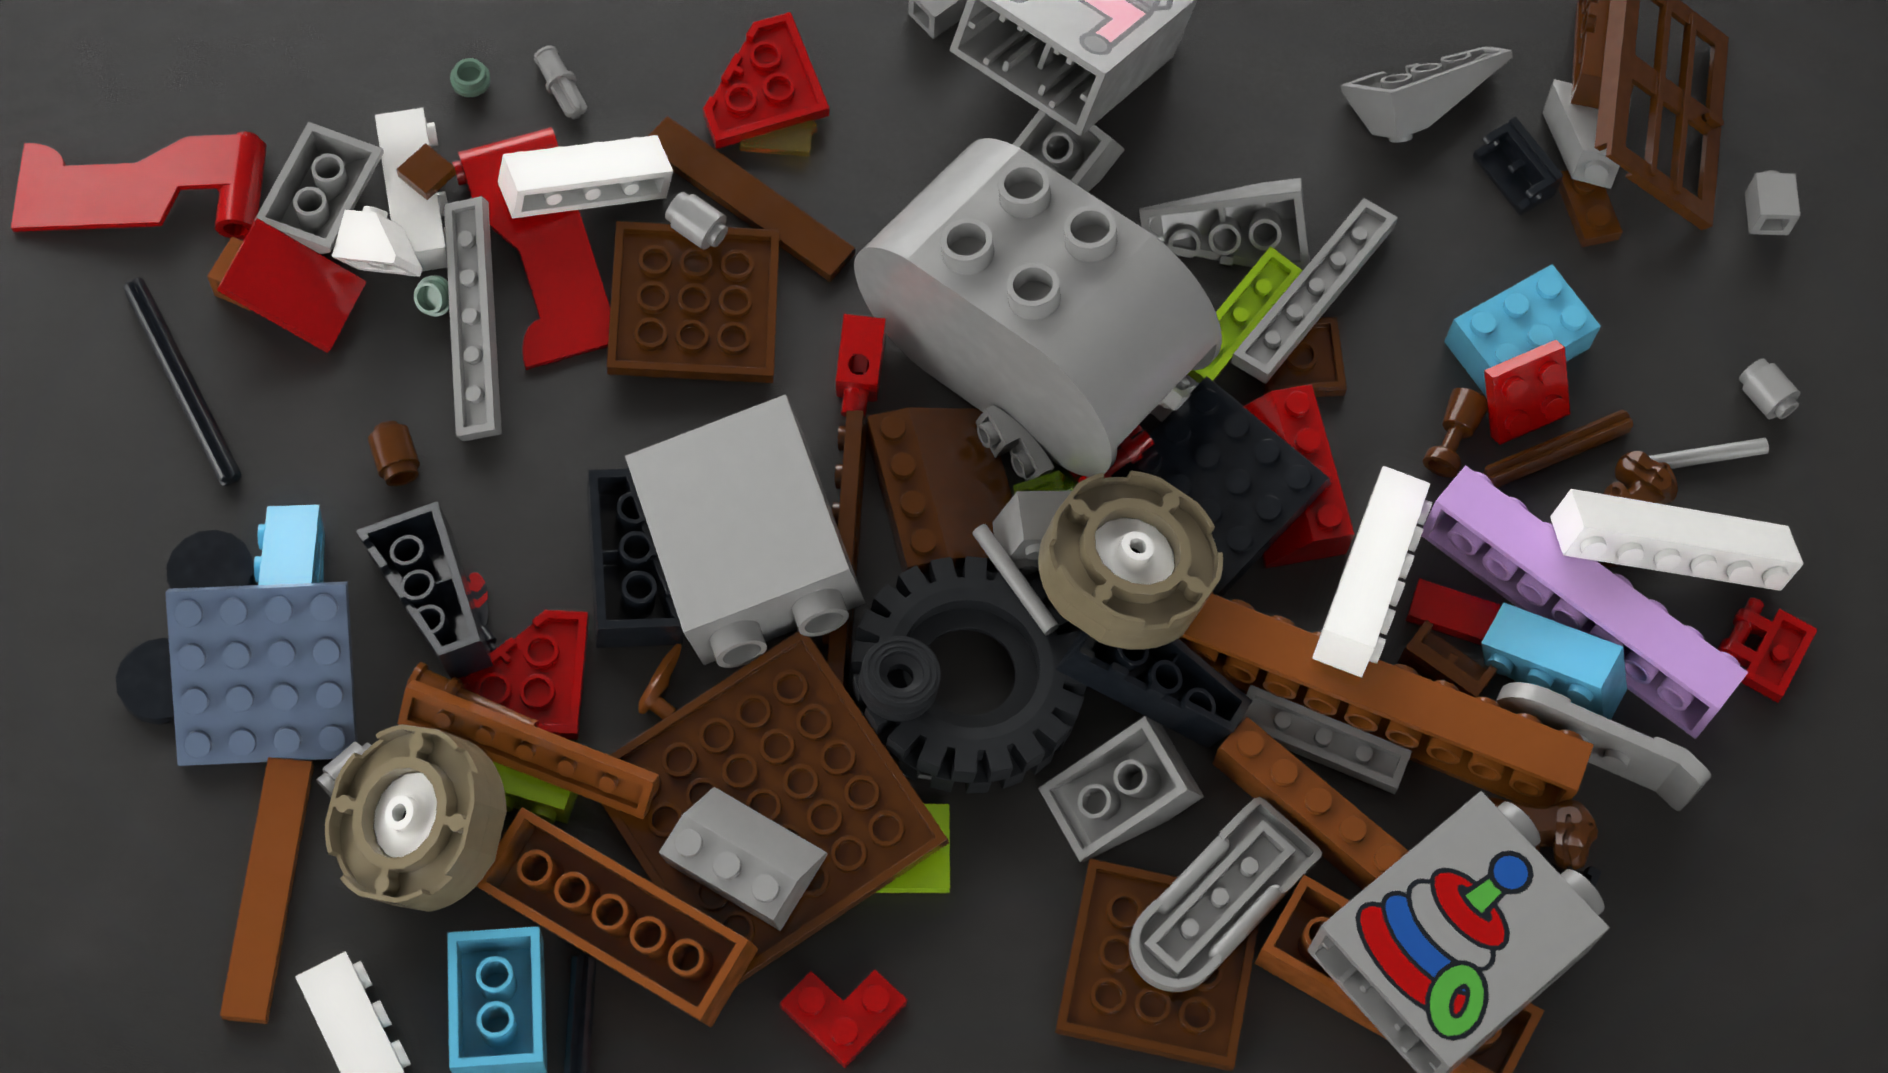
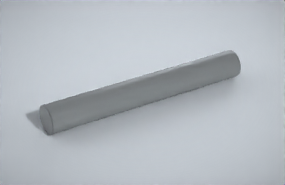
[1649,438,1769,469]
[972,524,1059,635]

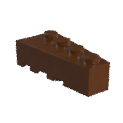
[1571,0,1636,109]

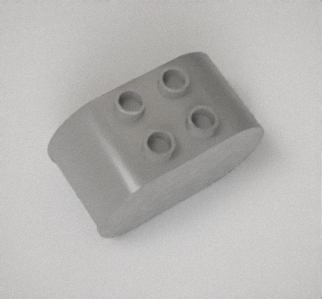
[854,138,1222,477]

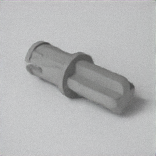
[533,45,587,120]

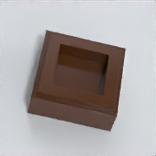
[396,143,456,200]

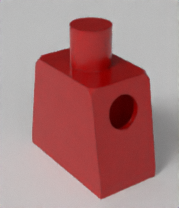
[836,314,886,418]

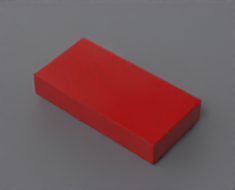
[1406,578,1500,645]

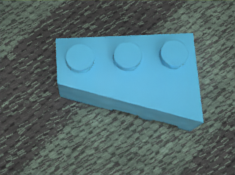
[254,505,325,585]
[1481,602,1627,720]

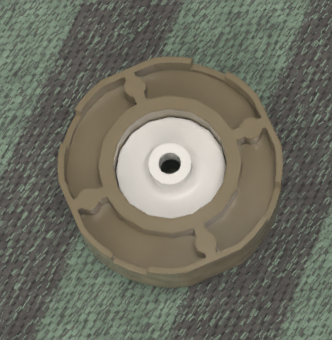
[1038,471,1223,650]
[325,724,507,912]

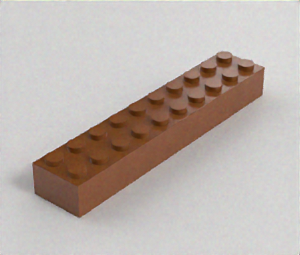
[1178,592,1594,806]

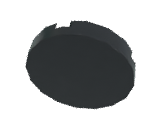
[166,529,254,589]
[116,637,174,725]

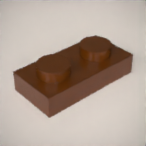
[1558,170,1623,248]

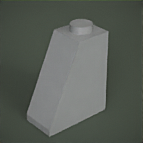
[1543,79,1631,189]

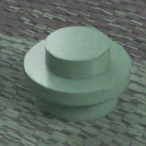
[450,58,491,97]
[414,275,449,317]

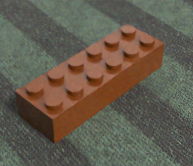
[476,807,759,1028]
[1254,874,1544,1073]

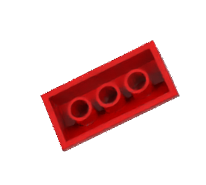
[1244,384,1355,569]

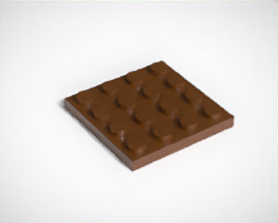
[607,221,780,383]
[1055,859,1259,1071]

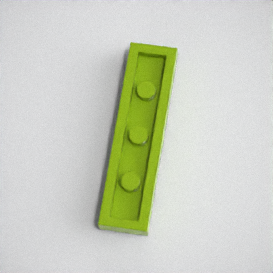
[1187,246,1303,383]

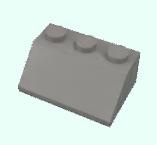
[254,122,384,254]
[659,787,828,931]

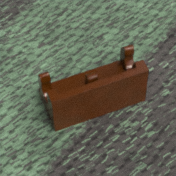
[1397,620,1498,698]

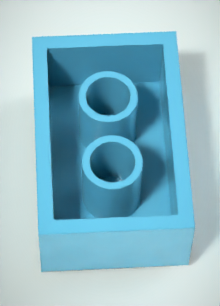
[1444,264,1601,398]
[447,927,548,1073]

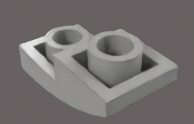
[975,405,1055,487]

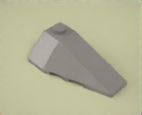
[1341,46,1513,143]
[1139,178,1310,270]

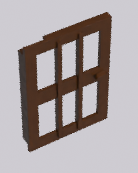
[1594,0,1729,230]

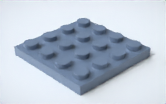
[165,582,358,766]

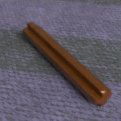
[1483,410,1634,488]

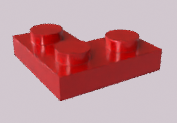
[780,969,908,1068]

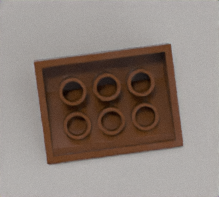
[867,407,1012,574]

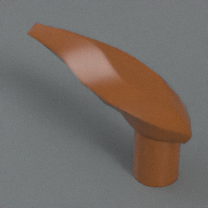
[638,644,682,720]

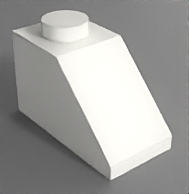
[332,206,422,277]

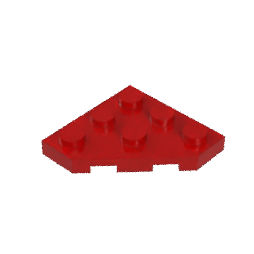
[703,12,830,149]
[459,610,589,740]

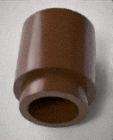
[368,420,420,486]

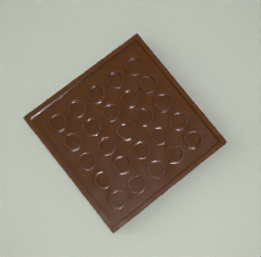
[601,631,949,985]

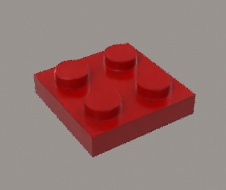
[1484,340,1570,445]

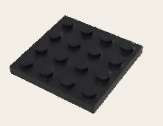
[1111,376,1331,597]

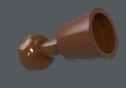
[1423,388,1488,478]

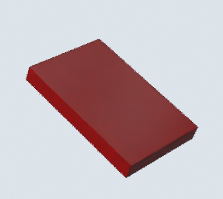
[216,218,367,353]

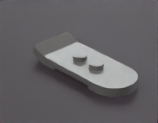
[1496,682,1711,811]
[1129,797,1322,992]

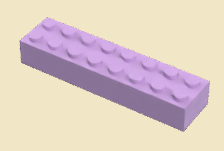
[1421,465,1748,739]

